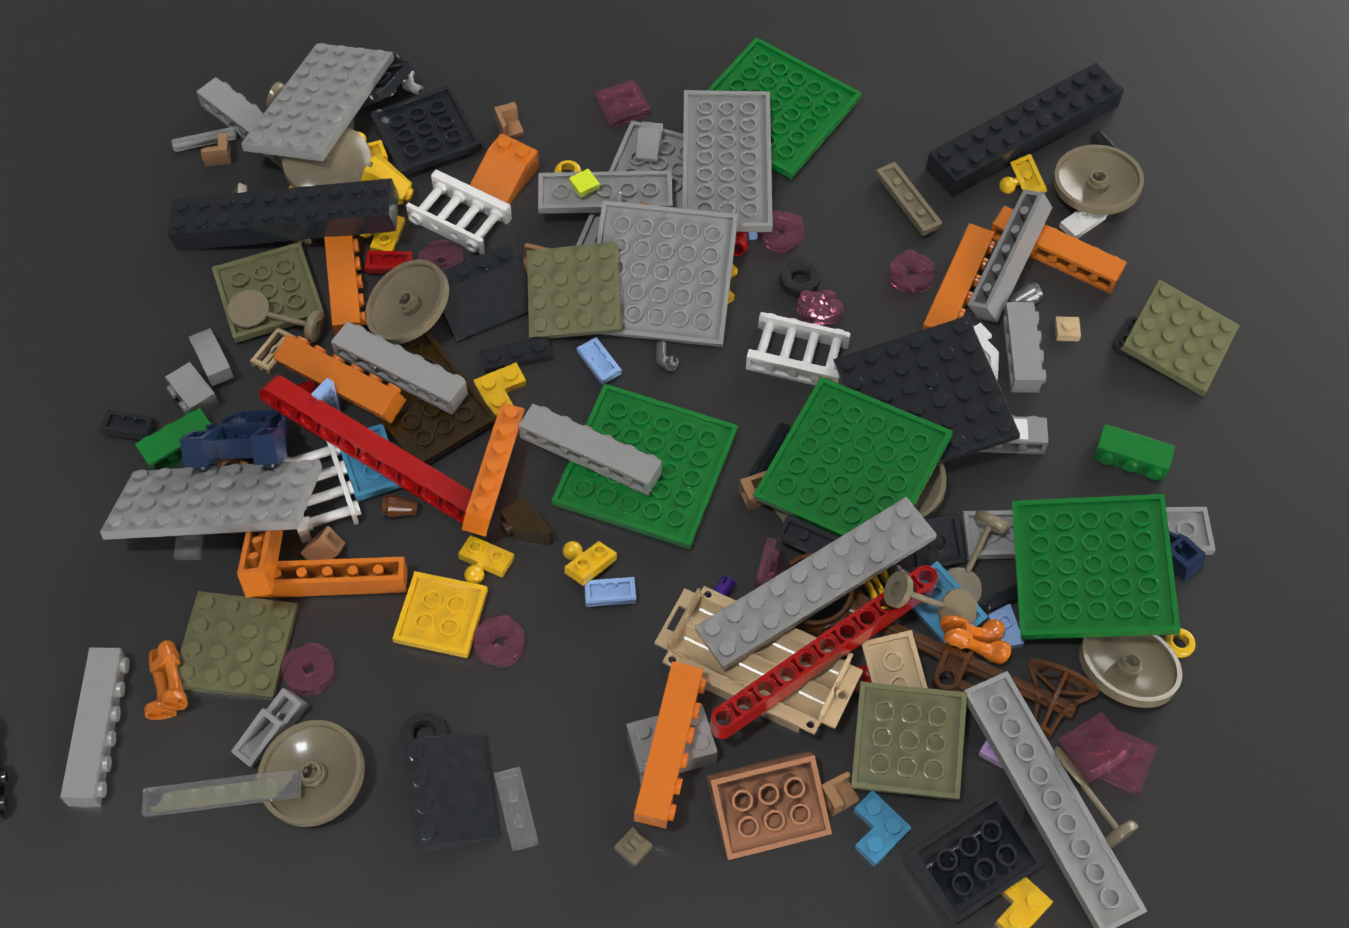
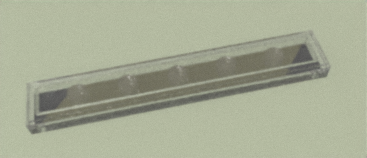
[141,769,302,817]

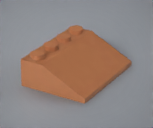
[706,751,832,860]

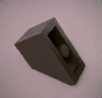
[499,496,554,545]

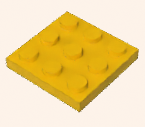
[392,571,488,658]

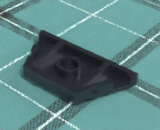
[360,53,413,109]

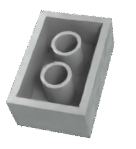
[626,704,718,784]

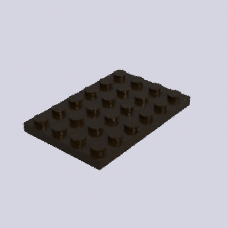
[346,331,497,464]

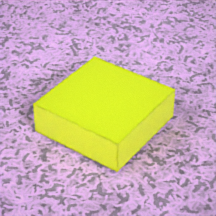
[569,169,600,198]

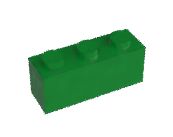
[135,408,210,470]
[1093,424,1175,481]

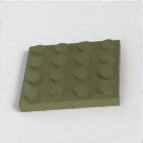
[527,241,622,339]
[212,242,325,343]
[1121,279,1240,397]
[178,591,299,701]
[851,682,967,801]

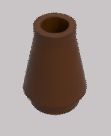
[381,493,417,518]

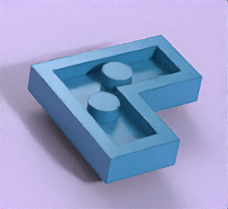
[853,791,912,867]

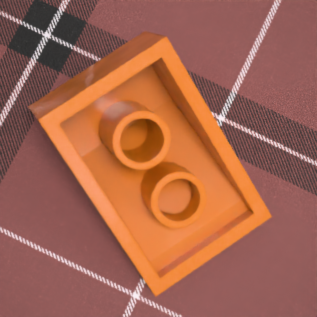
[470,133,539,204]

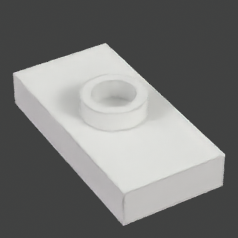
[1059,210,1107,239]

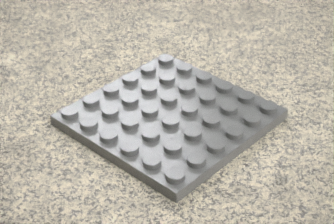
[597,200,738,347]

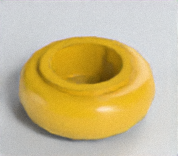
[555,160,581,173]
[1164,628,1196,658]

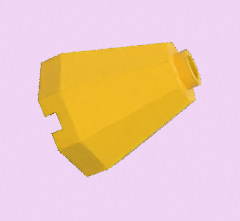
[360,154,414,205]

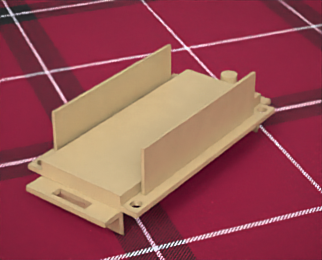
[654,586,863,735]

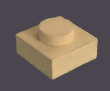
[1054,317,1081,341]

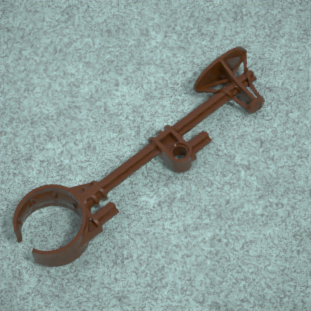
[788,553,1100,738]

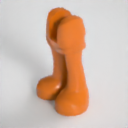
[940,615,1011,664]
[144,640,188,720]

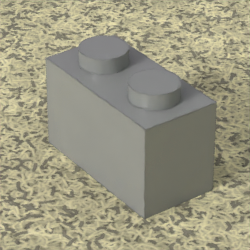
[165,362,220,415]

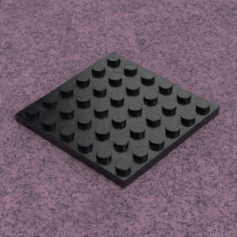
[833,315,1020,465]

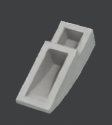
[189,328,234,386]
[231,688,310,767]

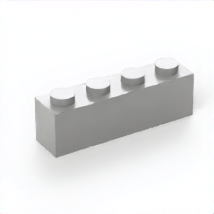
[1003,302,1046,393]

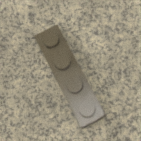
[876,162,943,236]

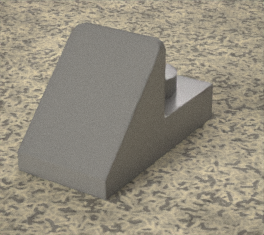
[635,121,663,163]

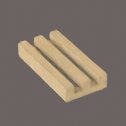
[250,328,297,375]

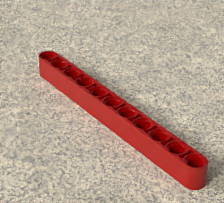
[259,375,472,524]
[710,565,938,739]

